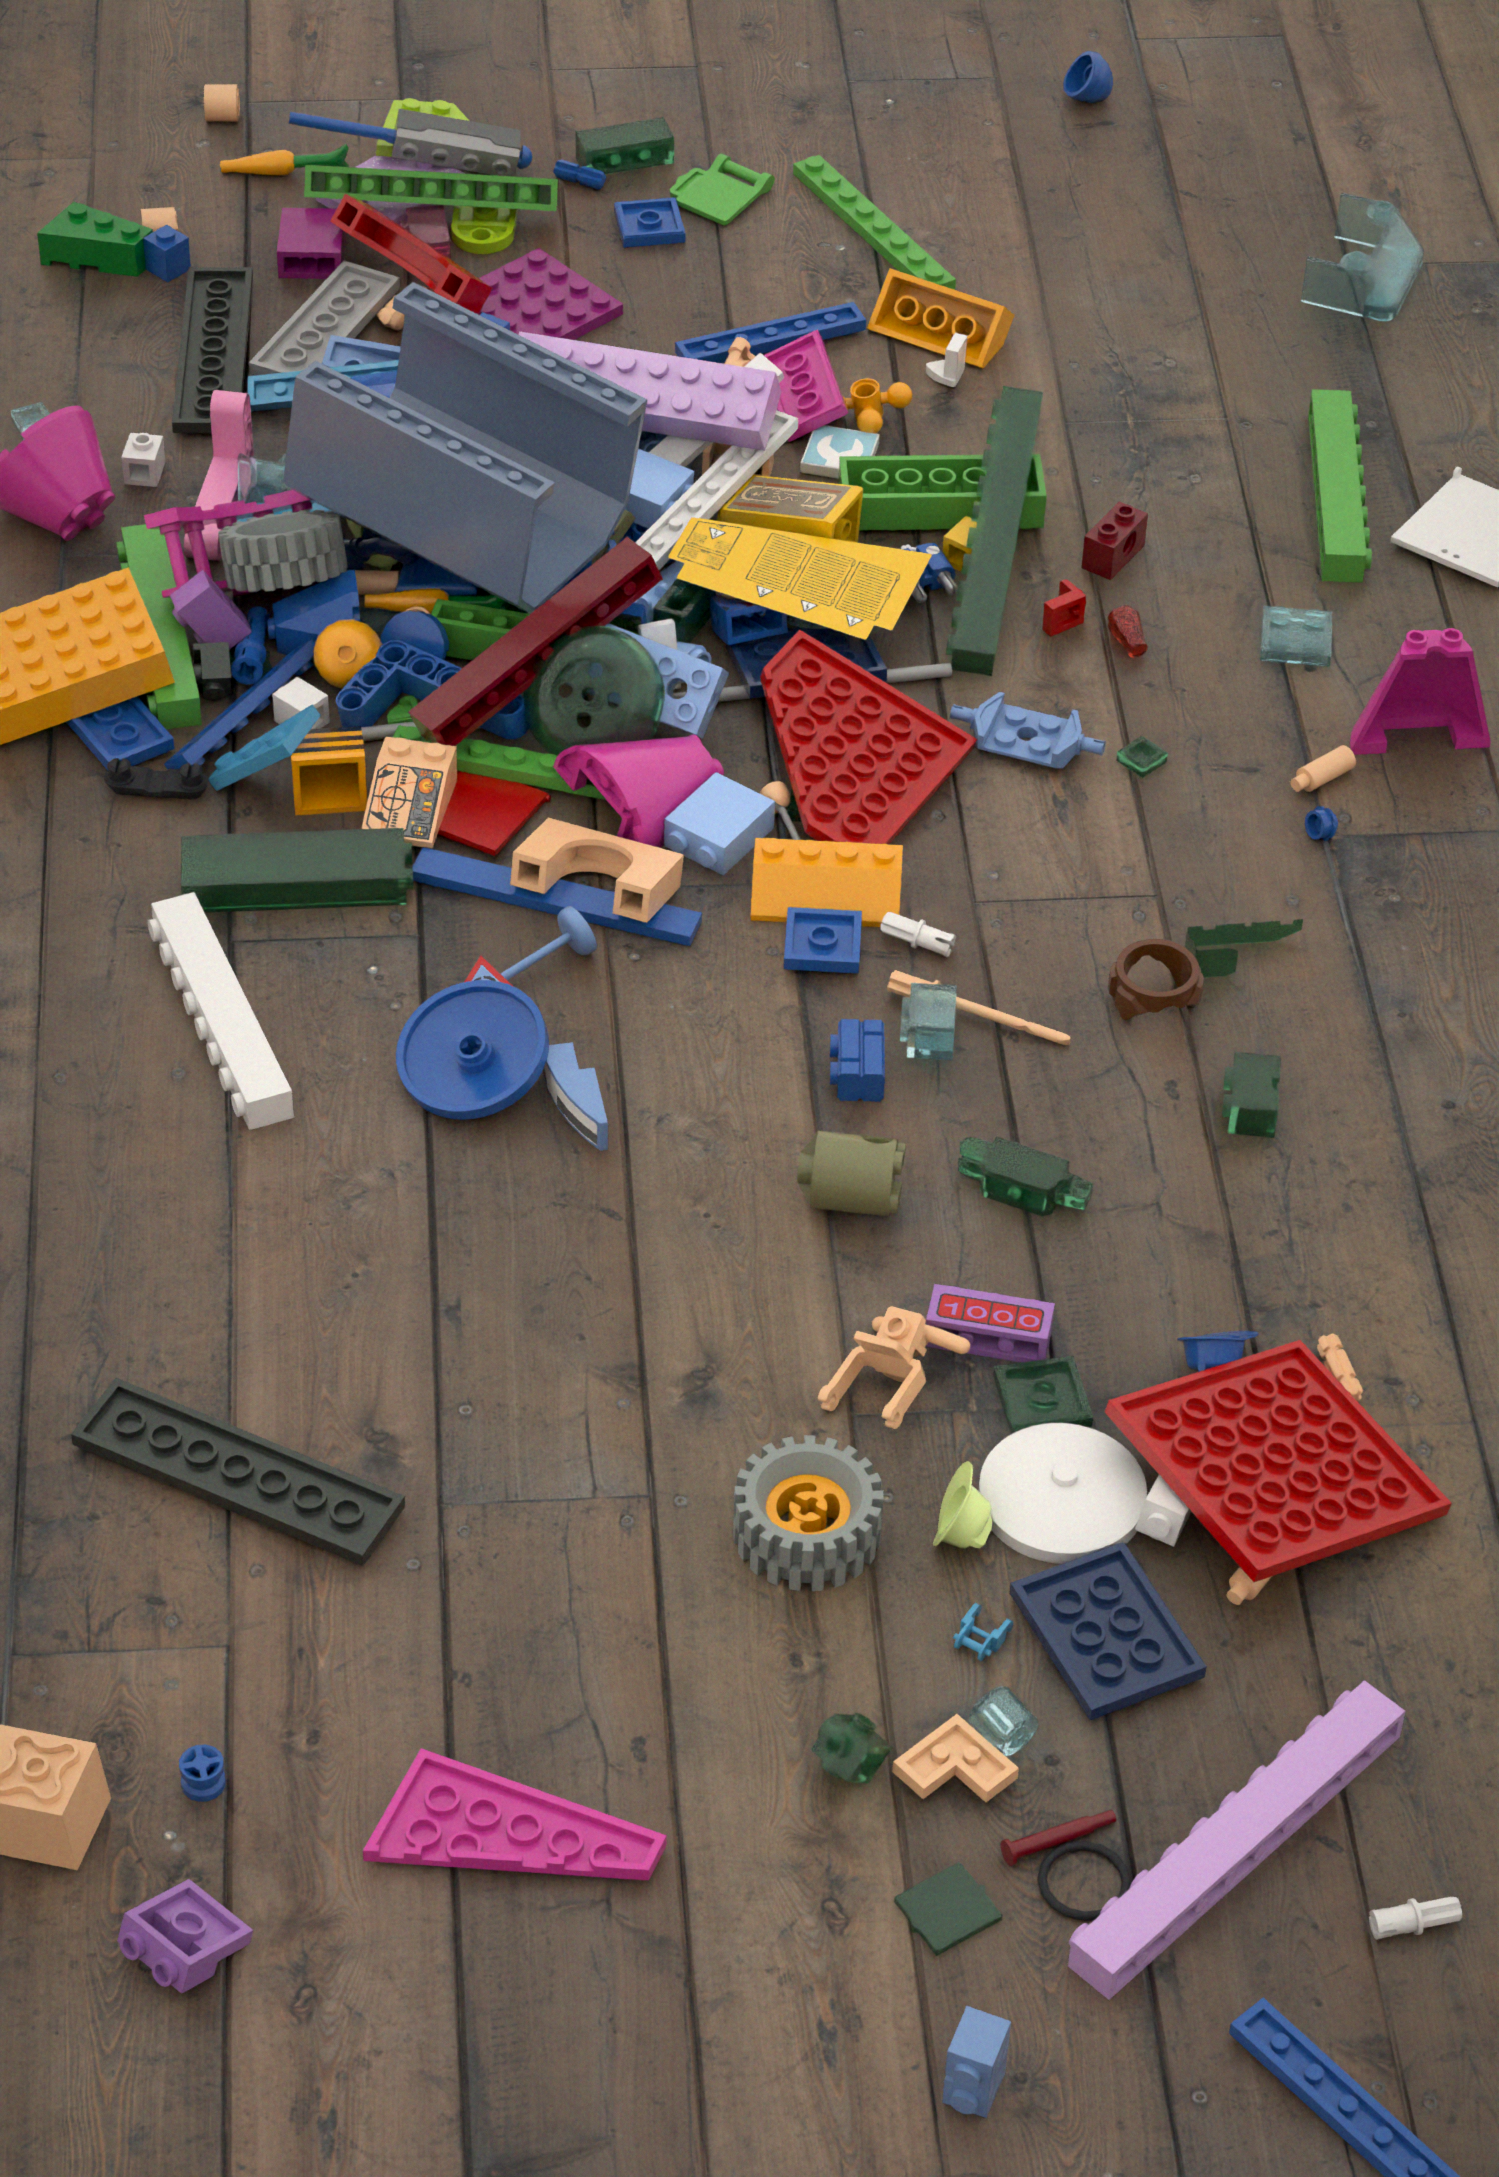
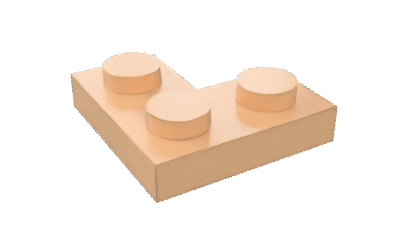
[892,1714,1019,1802]

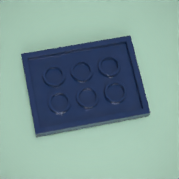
[726,624,887,699]
[1009,1542,1207,1720]

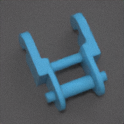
[953,1603,1013,1661]

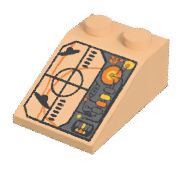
[361,737,457,848]

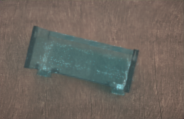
[1301,193,1424,321]

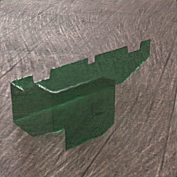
[1185,919,1303,978]

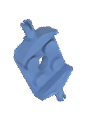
[950,692,1106,768]

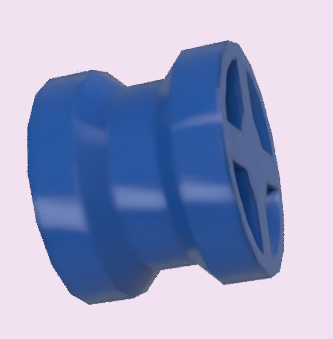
[179,1744,226,1802]

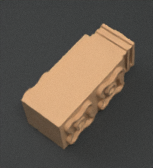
[0,1725,111,1870]

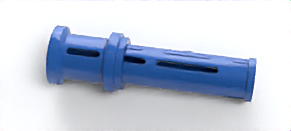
[231,606,270,685]

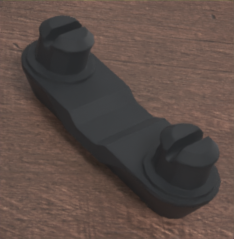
[104,758,208,799]

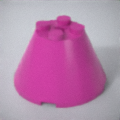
[0,406,116,541]

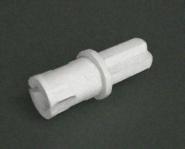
[881,912,956,957]
[1369,1897,1462,1940]

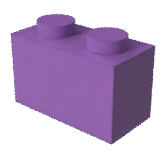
[170,570,252,650]

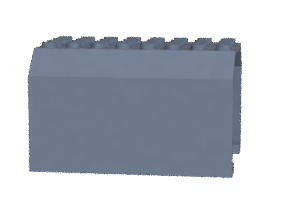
[283,282,647,614]

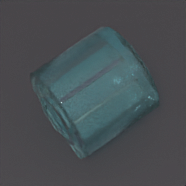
[969,1686,1038,1756]

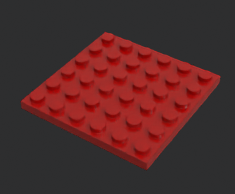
[1105,1340,1452,1582]

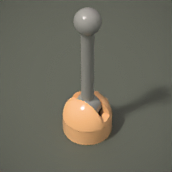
[760,781,801,840]

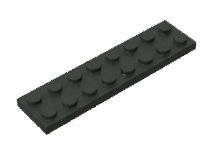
[172,267,253,435]
[71,1378,405,1566]

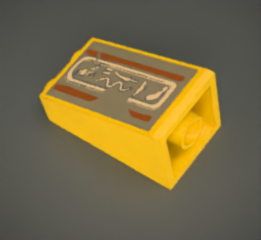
[717,475,864,543]

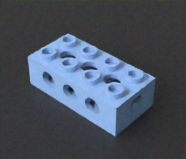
[566,623,729,739]

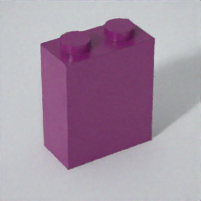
[277,208,347,279]

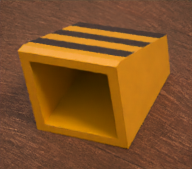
[291,726,367,816]

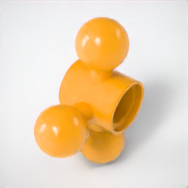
[838,378,913,434]

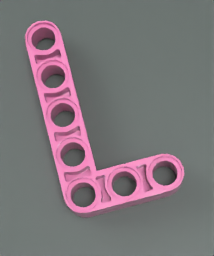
[184,390,254,561]

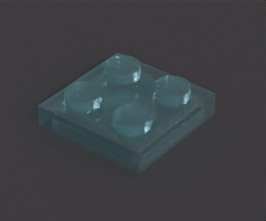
[1260,606,1332,666]

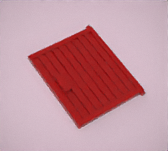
[438,771,551,856]

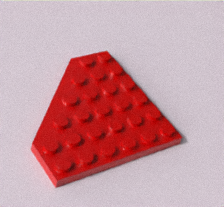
[760,630,977,845]

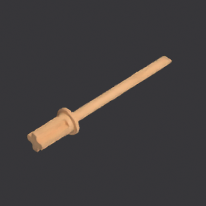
[887,970,1070,1045]

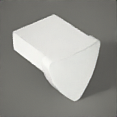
[925,333,967,387]

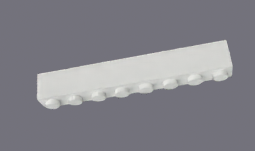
[148,892,294,1130]

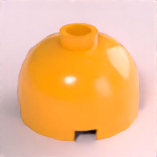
[313,619,383,689]

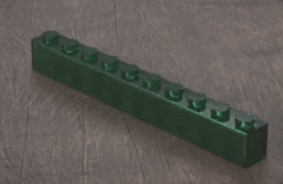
[946,386,1043,676]

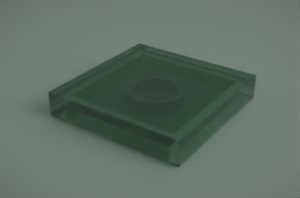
[993,1356,1093,1434]

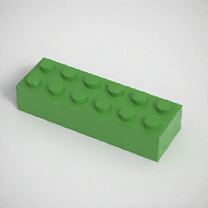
[838,454,1047,531]

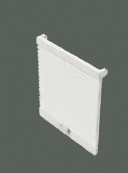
[1390,466,1499,587]

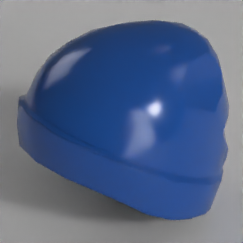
[1063,51,1113,103]

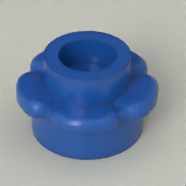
[1305,806,1338,841]

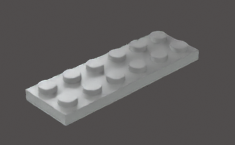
[249,261,400,375]

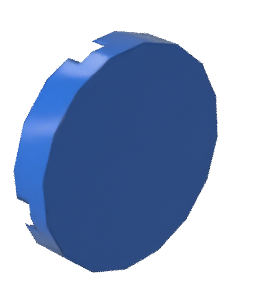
[381,610,449,661]

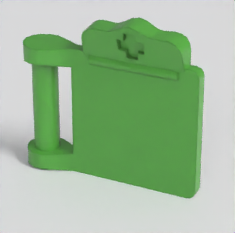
[670,153,775,225]

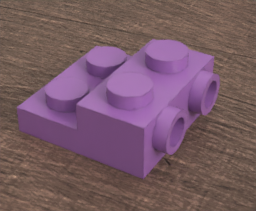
[117,1879,253,1994]

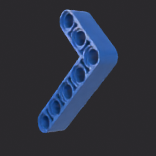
[336,640,529,739]

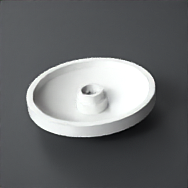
[979,1423,1147,1564]

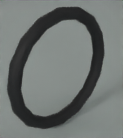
[1037,1841,1131,1921]

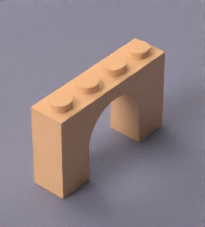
[510,818,684,923]

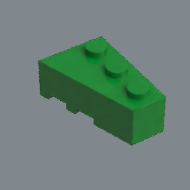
[37,202,153,277]

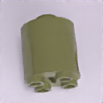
[797,1130,906,1217]

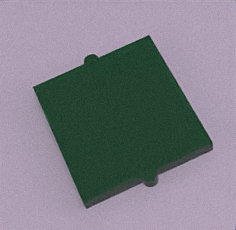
[894,1862,1003,1956]

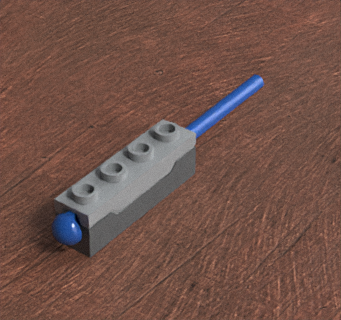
[289,109,533,176]

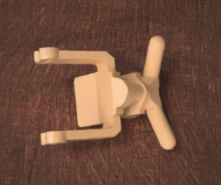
[818,1306,970,1429]

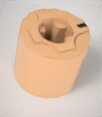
[204,84,240,122]
[141,207,178,232]

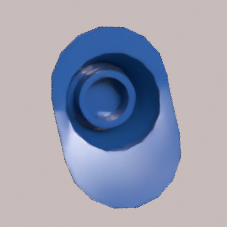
[1177,1331,1259,1372]

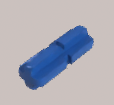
[553,159,606,189]

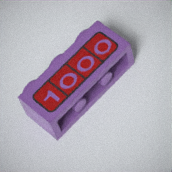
[925,1284,1055,1366]

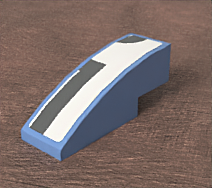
[542,1042,608,1151]

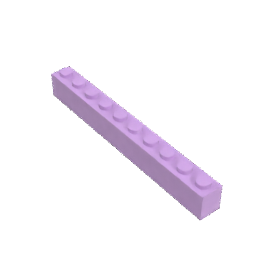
[1068,1680,1405,2000]

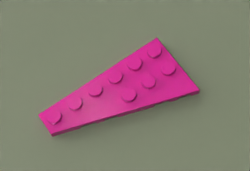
[363,1748,667,1881]

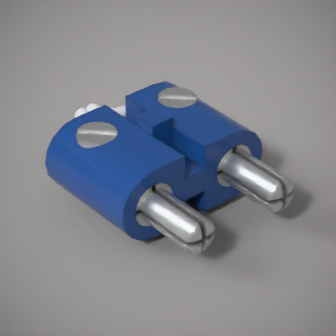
[901,543,958,603]

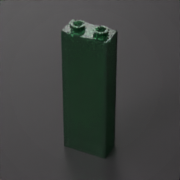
[181,828,414,913]

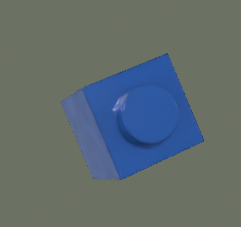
[143,225,191,283]

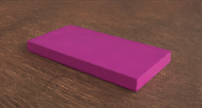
[764,329,848,442]

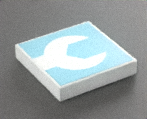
[800,425,880,479]

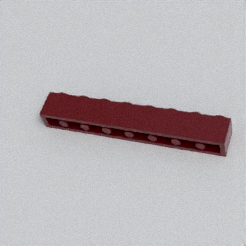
[408,537,663,746]

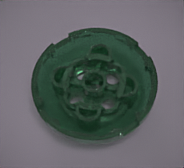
[522,625,665,756]

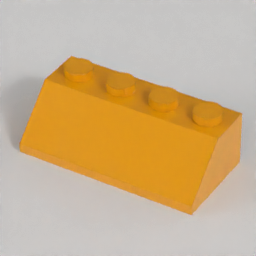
[867,268,1015,369]
[750,838,903,927]

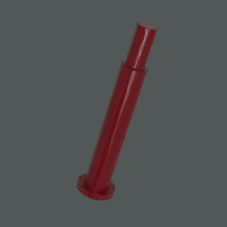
[1000,1809,1116,1866]

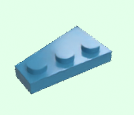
[208,704,321,791]

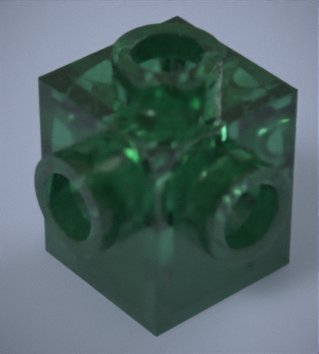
[811,1712,893,1783]

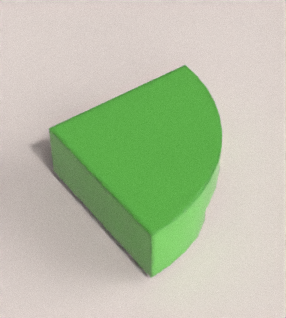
[387,695,418,724]

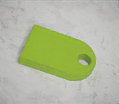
[451,206,518,254]

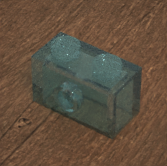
[900,983,957,1060]

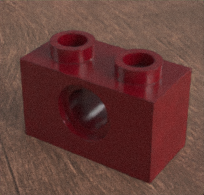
[1081,501,1148,580]

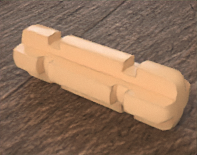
[1317,1333,1363,1402]

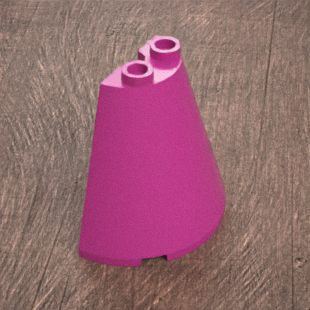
[1350,628,1491,755]
[553,734,724,848]

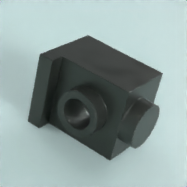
[193,642,232,700]

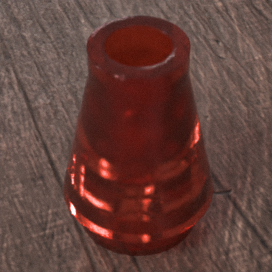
[1108,605,1148,658]

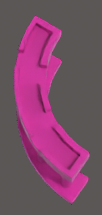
[144,490,315,598]

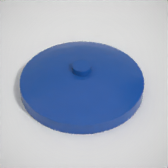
[396,980,549,1120]

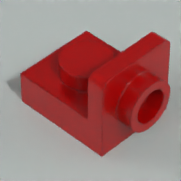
[1042,579,1086,637]

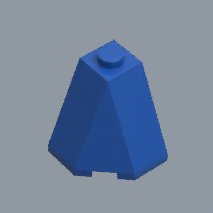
[267,570,360,660]

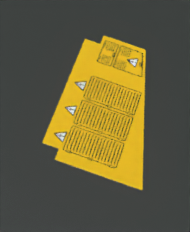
[668,517,932,640]

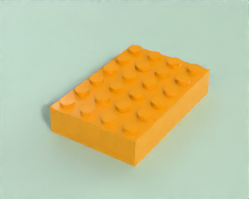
[0,567,175,745]

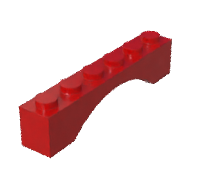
[330,193,493,314]

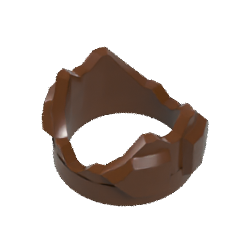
[1108,939,1204,1020]

